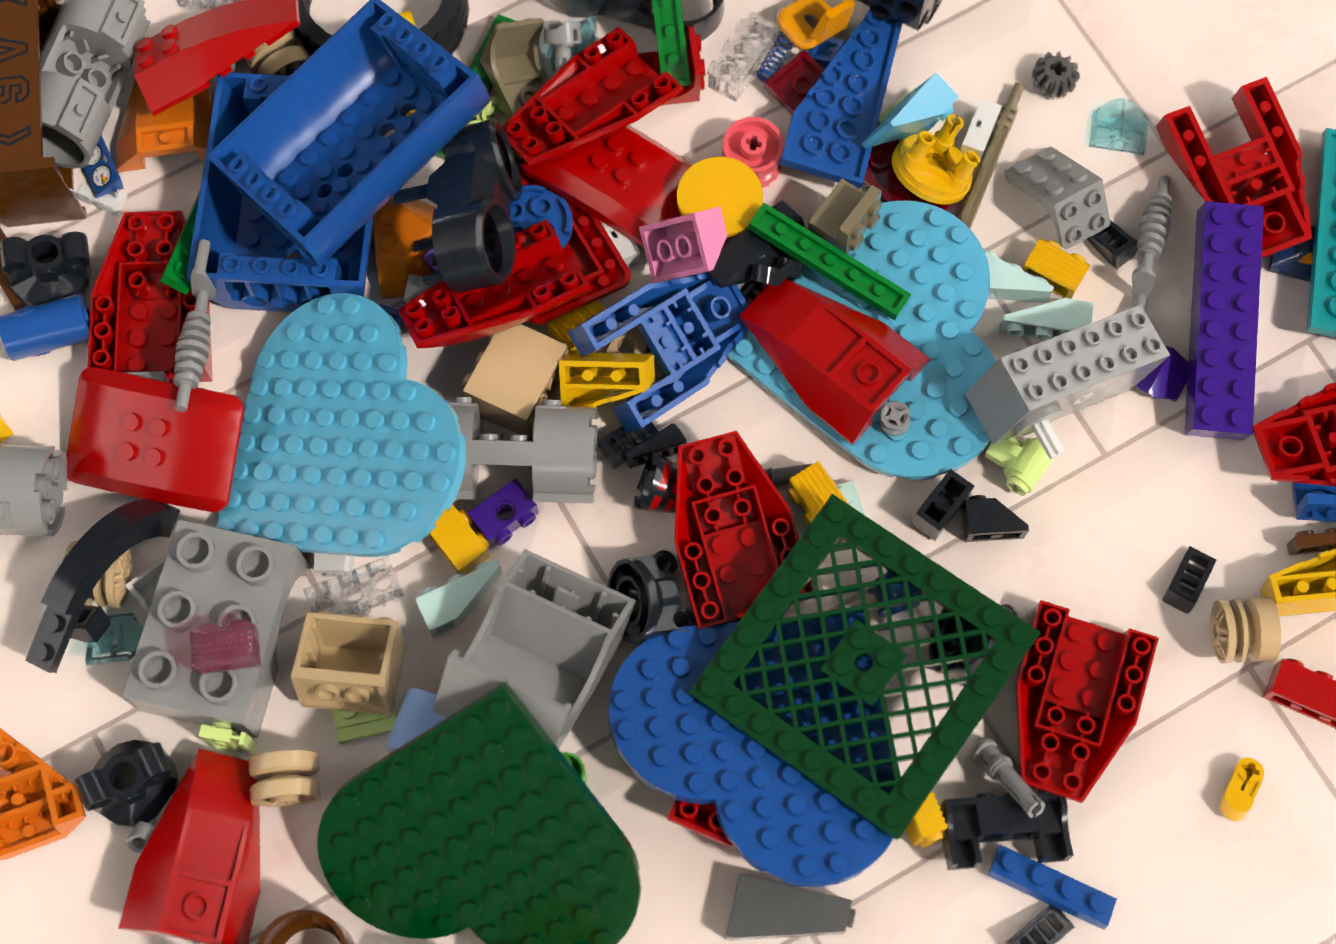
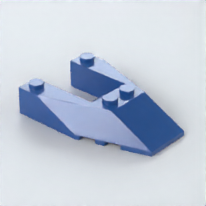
[567,273,748,433]

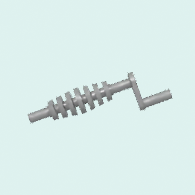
[1131,175,1172,309]
[174,239,216,412]

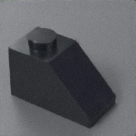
[961,495,1029,542]

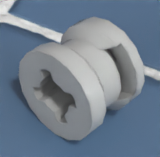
[880,401,911,437]

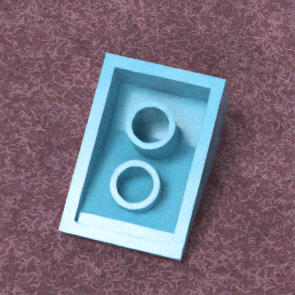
[862,72,959,148]

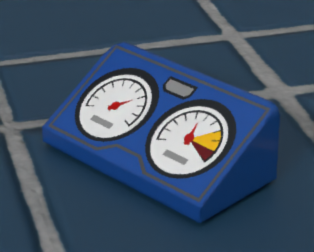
[84,135,124,198]

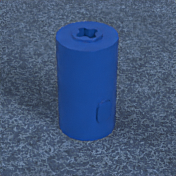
[0,293,90,361]

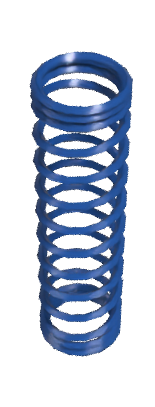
[757,31,793,82]

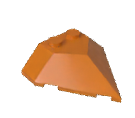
[373,196,437,299]
[0,728,86,860]

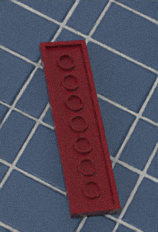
[764,50,958,211]

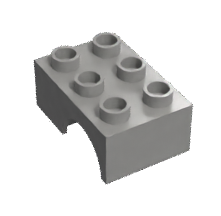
[122,519,309,738]
[432,549,636,749]

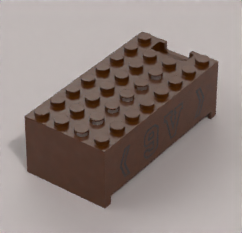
[0,0,86,227]

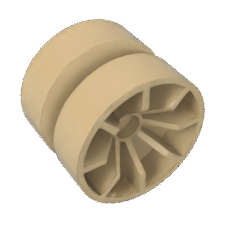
[244,29,311,76]

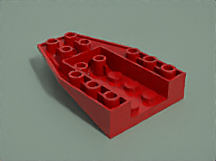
[87,210,213,383]
[674,430,814,629]
[1016,600,1159,803]

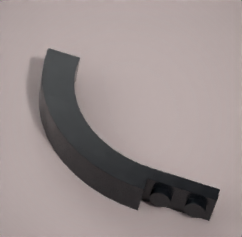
[25,499,180,673]

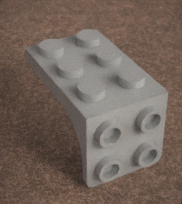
[1004,146,1110,249]

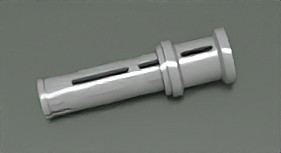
[972,739,1045,818]

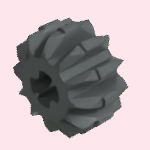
[1032,51,1080,100]

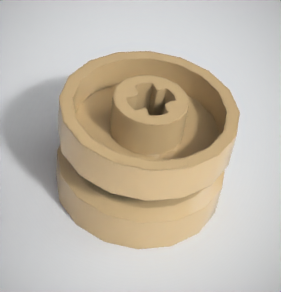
[249,750,321,807]

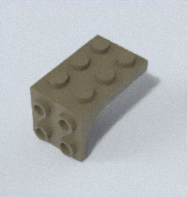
[479,18,549,119]

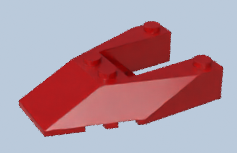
[1156,76,1312,258]
[1253,382,1336,486]

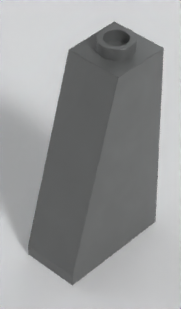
[725,873,856,941]

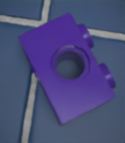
[468,478,539,548]

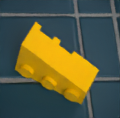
[558,352,655,407]
[1260,548,1336,616]

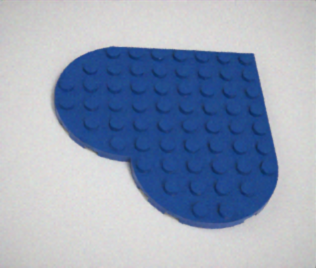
[608,612,901,887]

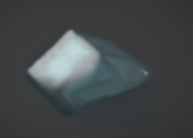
[1089,98,1148,155]
[85,613,143,665]

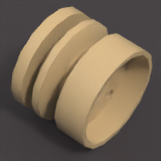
[63,541,132,608]
[1210,597,1281,664]

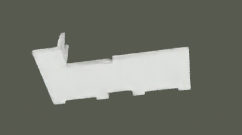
[69,183,128,215]

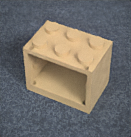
[462,324,568,436]
[291,611,406,716]

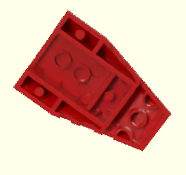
[134,0,300,116]

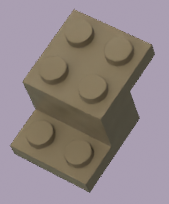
[808,179,882,254]

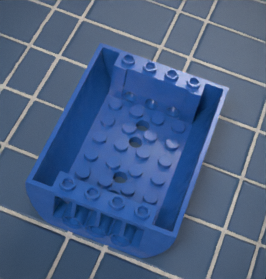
[206,0,490,267]
[187,73,374,312]

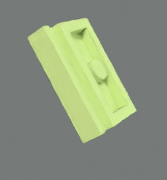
[333,703,397,744]
[198,721,258,756]

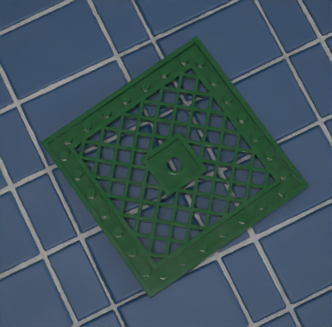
[689,494,1041,841]

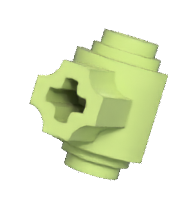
[985,437,1053,496]

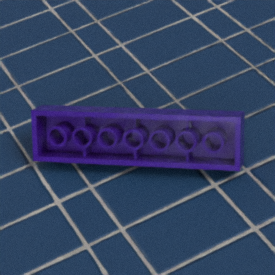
[1184,201,1264,441]

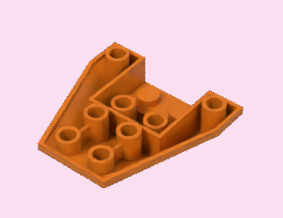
[115,79,213,172]

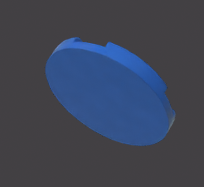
[510,185,573,249]

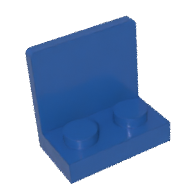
[1292,482,1336,522]

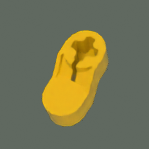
[1219,757,1264,821]

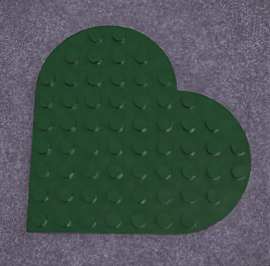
[317,681,642,944]

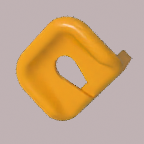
[777,0,856,50]

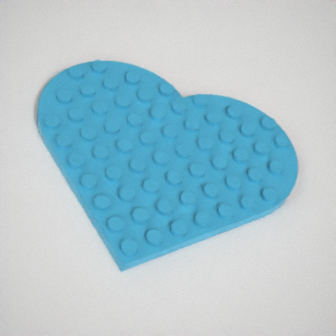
[727,201,996,480]
[216,293,466,557]

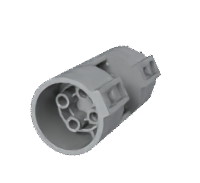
[40,0,151,169]
[448,397,598,504]
[0,444,68,536]

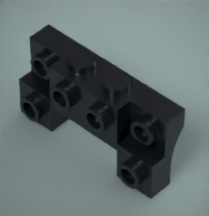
[940,792,1074,870]

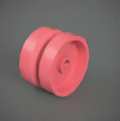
[722,117,784,188]

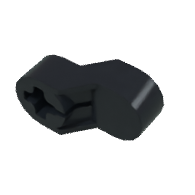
[750,257,804,286]

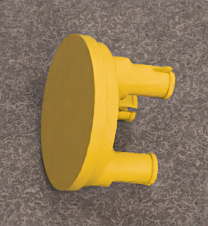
[892,114,981,204]
[677,157,763,238]

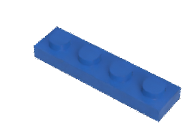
[987,845,1117,930]

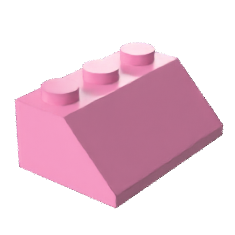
[639,206,727,283]

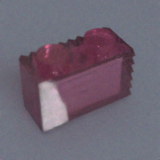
[189,619,261,674]

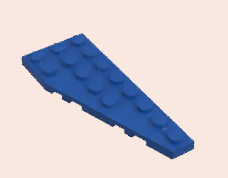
[779,10,903,189]

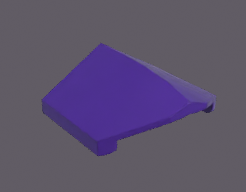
[1136,346,1188,401]

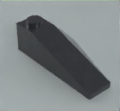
[703,200,805,288]

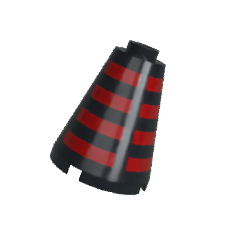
[633,452,677,513]

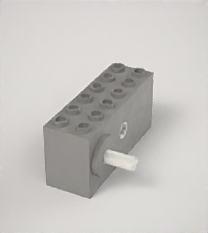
[965,305,1170,460]

